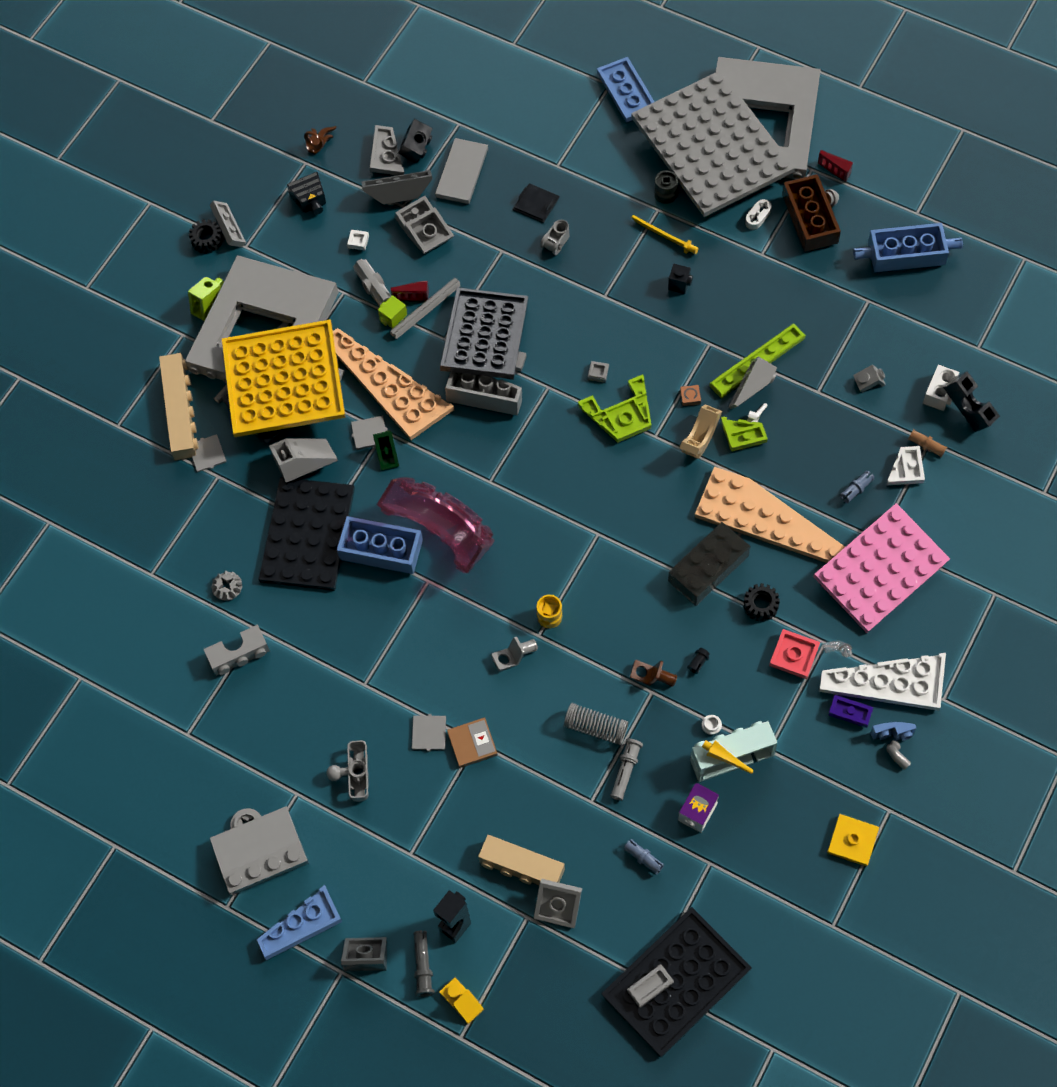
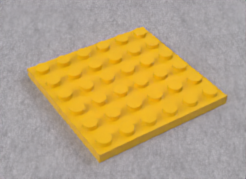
[222,319,346,437]

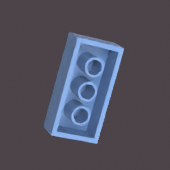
[337,516,423,574]

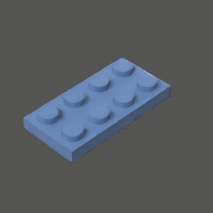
[597,57,654,122]

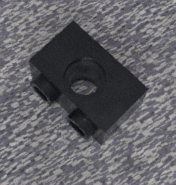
[397,118,433,163]

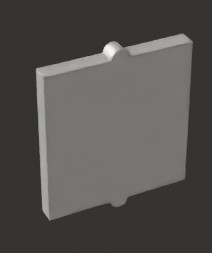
[351,416,388,450]
[192,434,227,472]
[412,714,446,752]

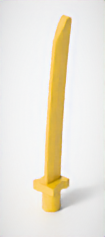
[631,215,699,254]

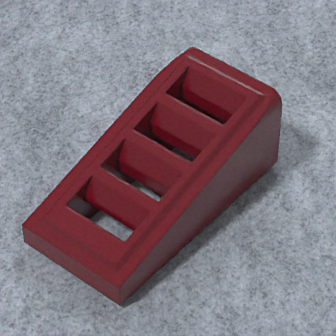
[818,150,853,182]
[391,281,429,302]

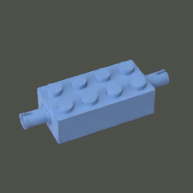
[853,223,963,272]

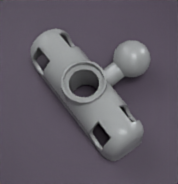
[326,740,369,802]

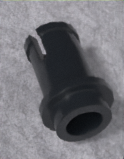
[687,648,710,674]

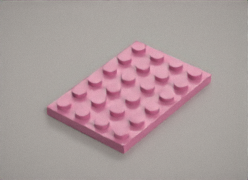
[813,503,950,633]

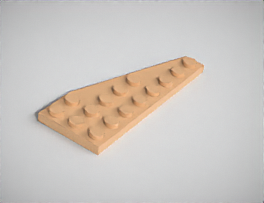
[695,467,845,563]

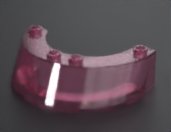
[377,477,495,573]

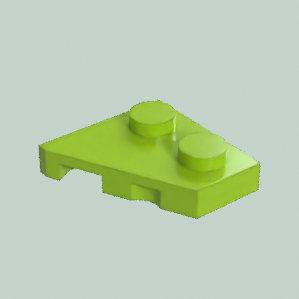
[721,417,768,451]

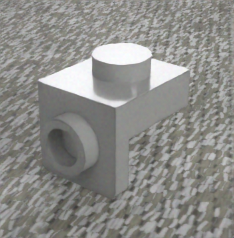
[853,364,886,393]

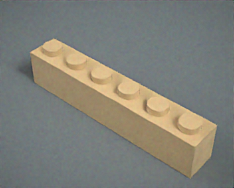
[159,353,199,460]

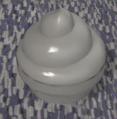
[825,189,839,207]

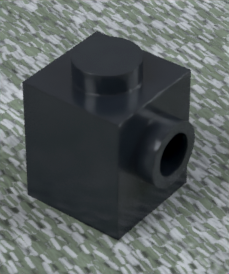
[668,264,693,294]

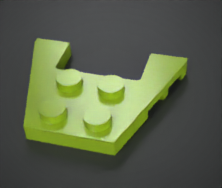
[578,374,651,443]

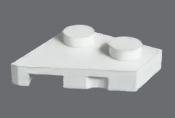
[887,446,925,485]

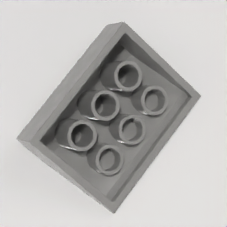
[210,806,309,895]

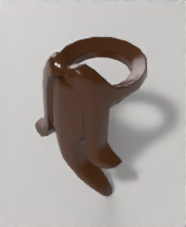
[304,126,337,154]

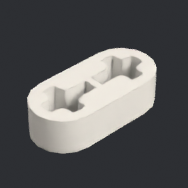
[745,199,771,230]

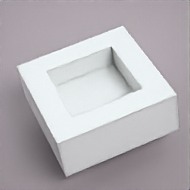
[347,230,369,251]

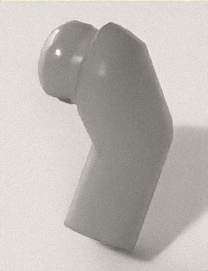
[886,741,911,770]

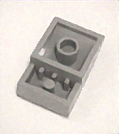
[395,196,454,254]

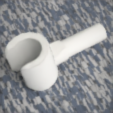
[747,403,768,422]

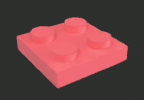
[769,629,820,679]

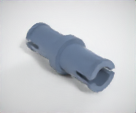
[840,471,874,503]
[624,839,664,875]

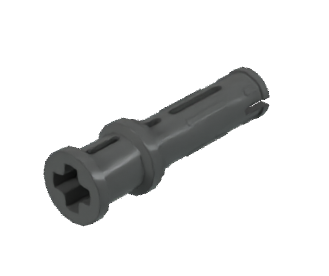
[413,930,435,997]

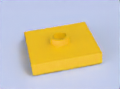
[827,814,879,867]

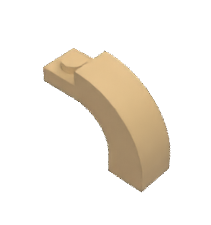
[680,404,722,459]

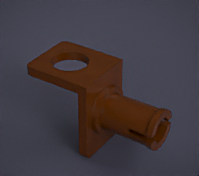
[630,660,677,687]

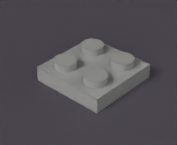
[534,879,582,928]

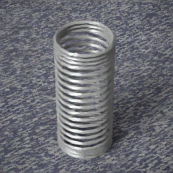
[564,703,628,745]

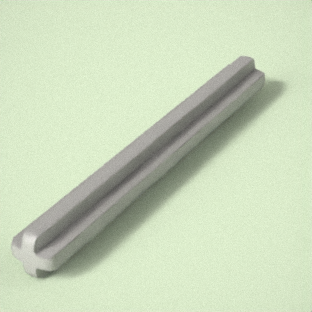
[390,278,461,339]

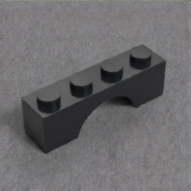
[433,890,471,943]

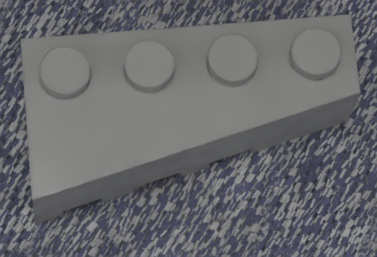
[445,372,522,416]

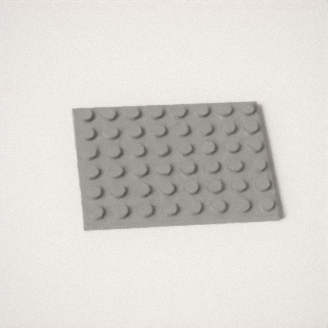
[631,70,795,217]

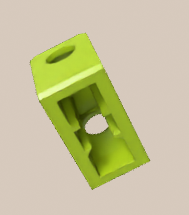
[188,277,224,321]

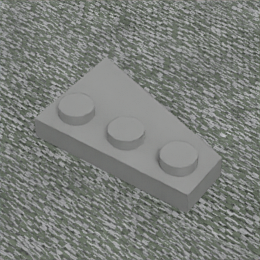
[369,125,404,176]

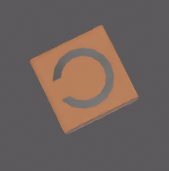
[680,385,701,406]

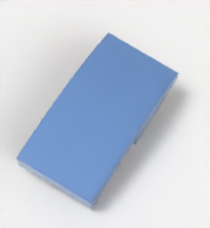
[870,722,916,741]

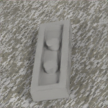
[210,201,246,247]

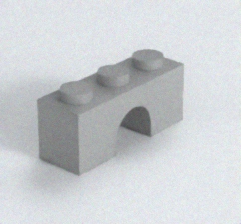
[204,625,270,676]

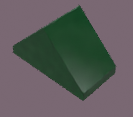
[373,430,399,471]

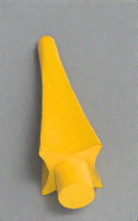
[702,740,753,774]

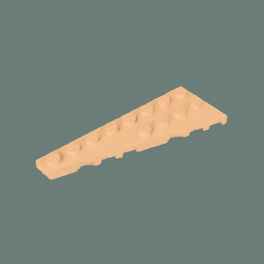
[333,328,454,440]

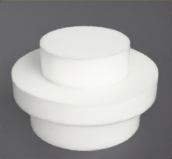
[702,715,722,735]

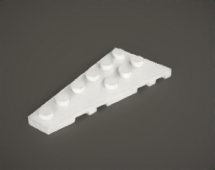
[819,653,946,711]

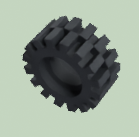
[189,219,223,254]
[743,583,780,622]

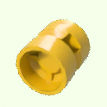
[536,595,562,628]

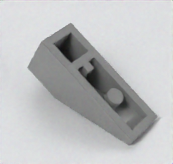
[729,357,777,409]

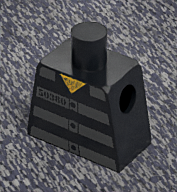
[287,172,326,215]

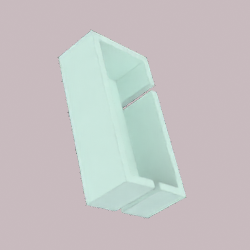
[690,721,777,782]

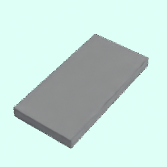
[435,138,488,204]

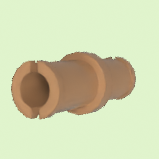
[908,429,947,457]

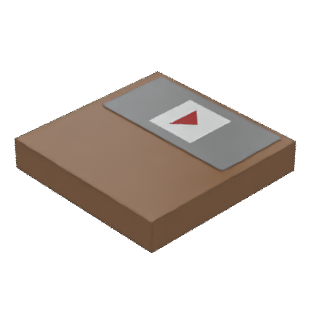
[447,717,498,768]

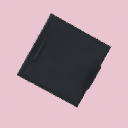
[513,183,560,223]

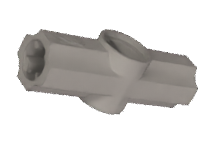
[353,259,391,306]

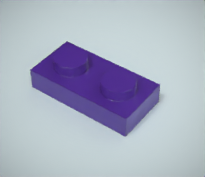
[828,695,873,728]

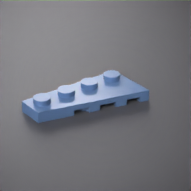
[257,885,342,960]

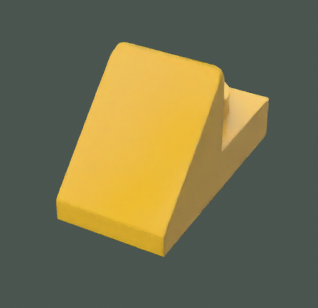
[440,978,484,1024]

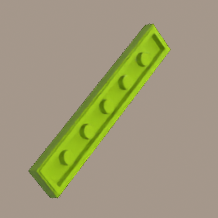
[709,323,806,399]

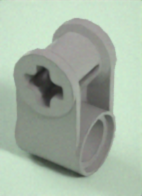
[540,220,570,255]

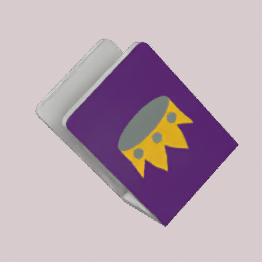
[678,783,719,833]

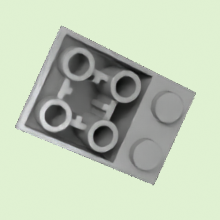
[269,438,338,482]

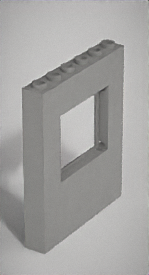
[716,57,821,180]
[185,255,339,383]

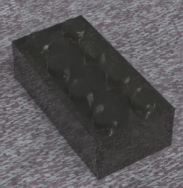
[668,522,751,606]

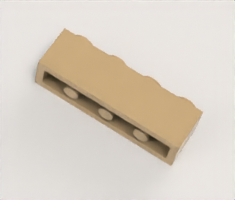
[478,835,565,886]

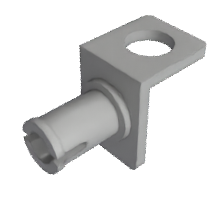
[491,636,538,671]

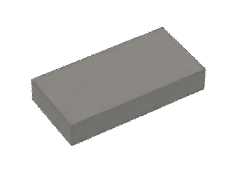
[627,964,674,1008]

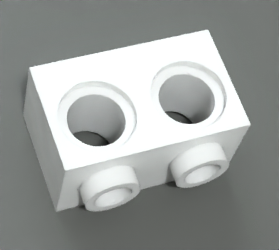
[923,365,959,411]

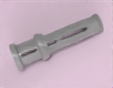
[610,738,643,801]

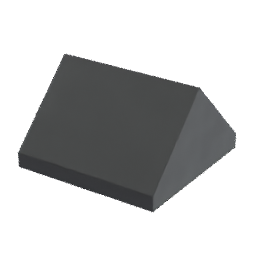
[341,937,387,971]

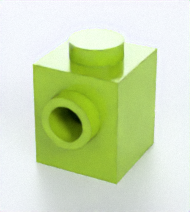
[378,295,407,329]

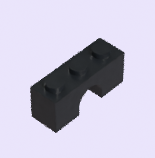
[943,371,1000,432]

